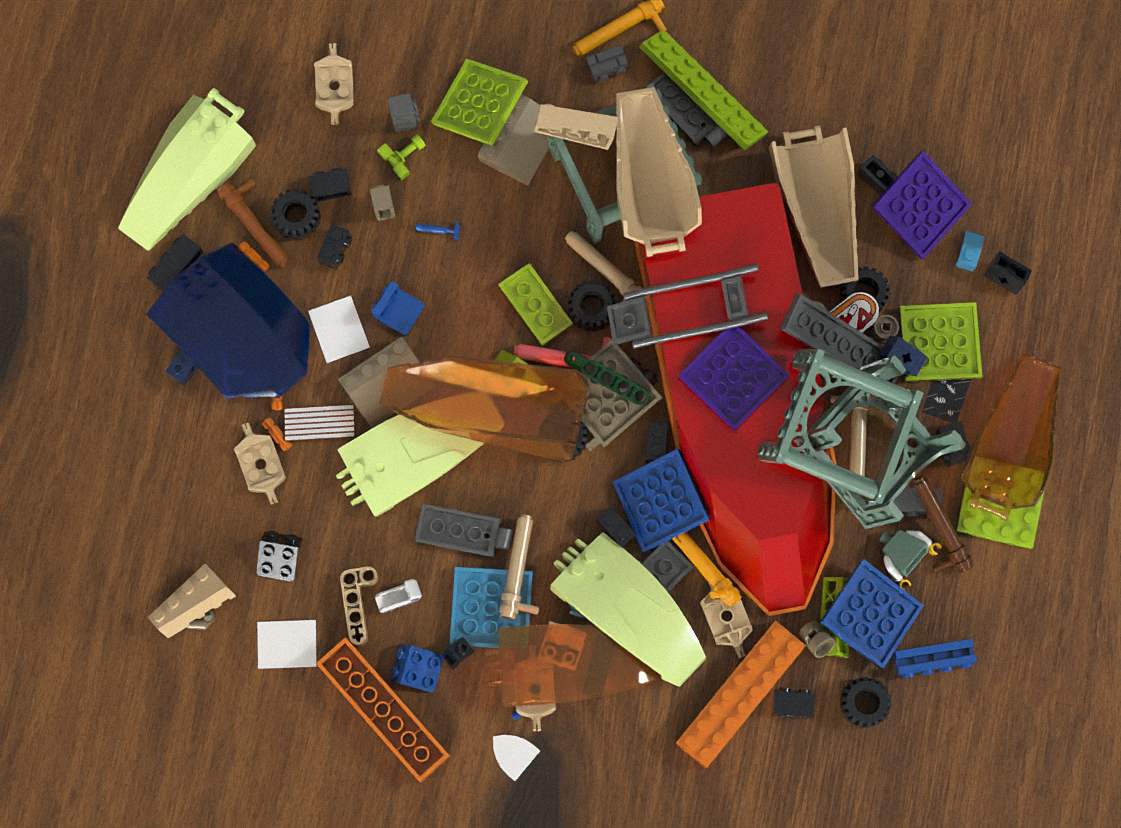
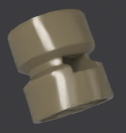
[871,315,899,345]
[798,621,835,658]

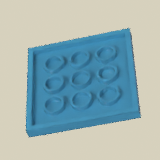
[450,567,533,650]

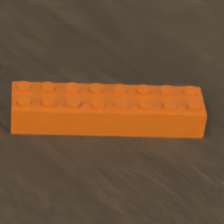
[675,620,806,768]
[316,637,450,783]

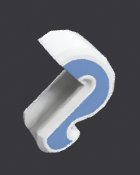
[375,579,422,613]

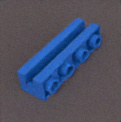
[893,639,977,679]

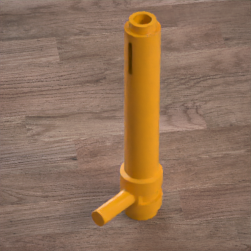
[572,0,667,56]
[673,532,742,607]

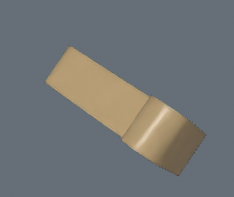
[340,566,378,646]

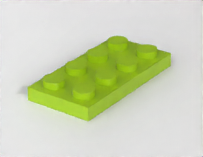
[498,263,573,346]

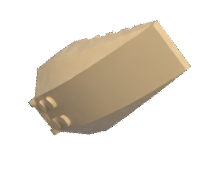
[616,87,702,257]
[769,125,858,288]

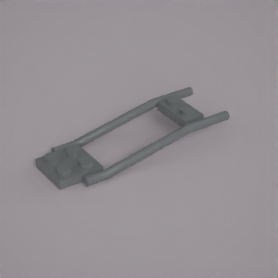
[607,263,769,349]

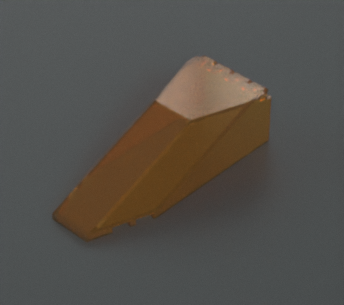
[379,356,587,461]

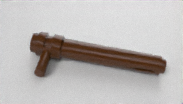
[913,475,973,573]

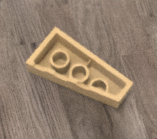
[534,104,618,150]
[147,564,236,638]

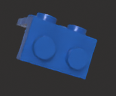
[371,281,425,336]
[390,644,443,693]

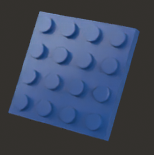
[613,449,711,552]
[819,559,924,669]

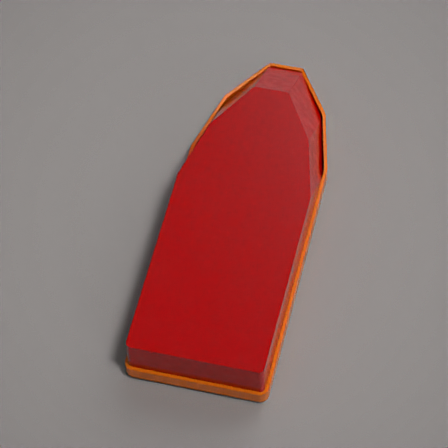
[633,183,837,617]

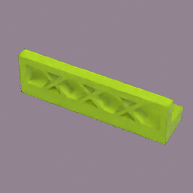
[820,577,849,658]

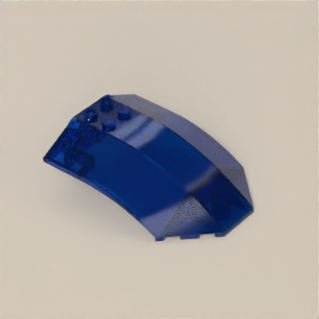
[146,243,311,398]

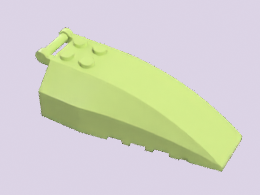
[118,88,256,251]

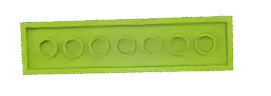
[639,30,768,150]

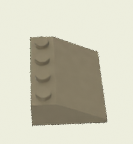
[478,94,549,186]
[338,337,435,429]

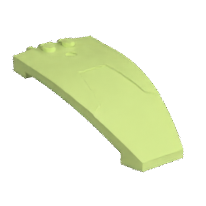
[336,391,505,517]
[551,532,706,687]

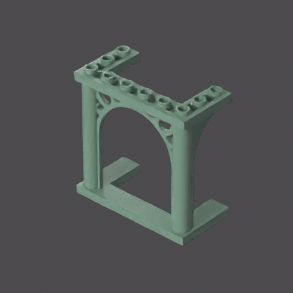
[547,84,702,244]
[757,349,924,504]
[793,355,966,529]

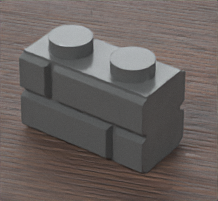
[585,45,628,83]

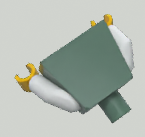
[880,530,941,590]

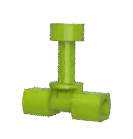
[377,134,426,181]

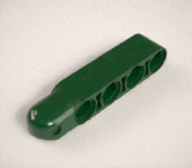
[564,352,651,405]

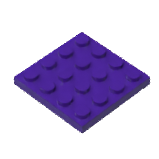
[871,151,972,259]
[678,327,790,431]

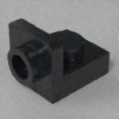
[441,637,474,670]

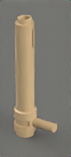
[565,231,647,303]
[831,392,869,477]
[499,514,539,620]

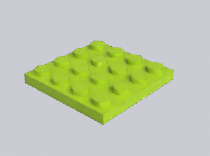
[431,59,528,146]
[899,302,982,382]
[956,457,1048,549]

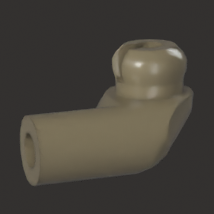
[187,610,215,630]

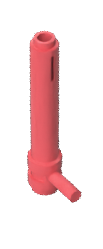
[514,337,611,368]

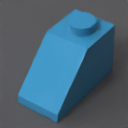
[954,231,984,272]

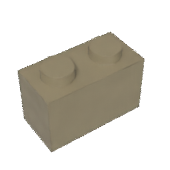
[370,185,396,221]

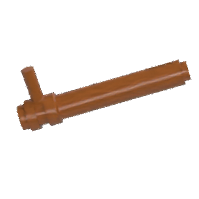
[217,179,290,268]

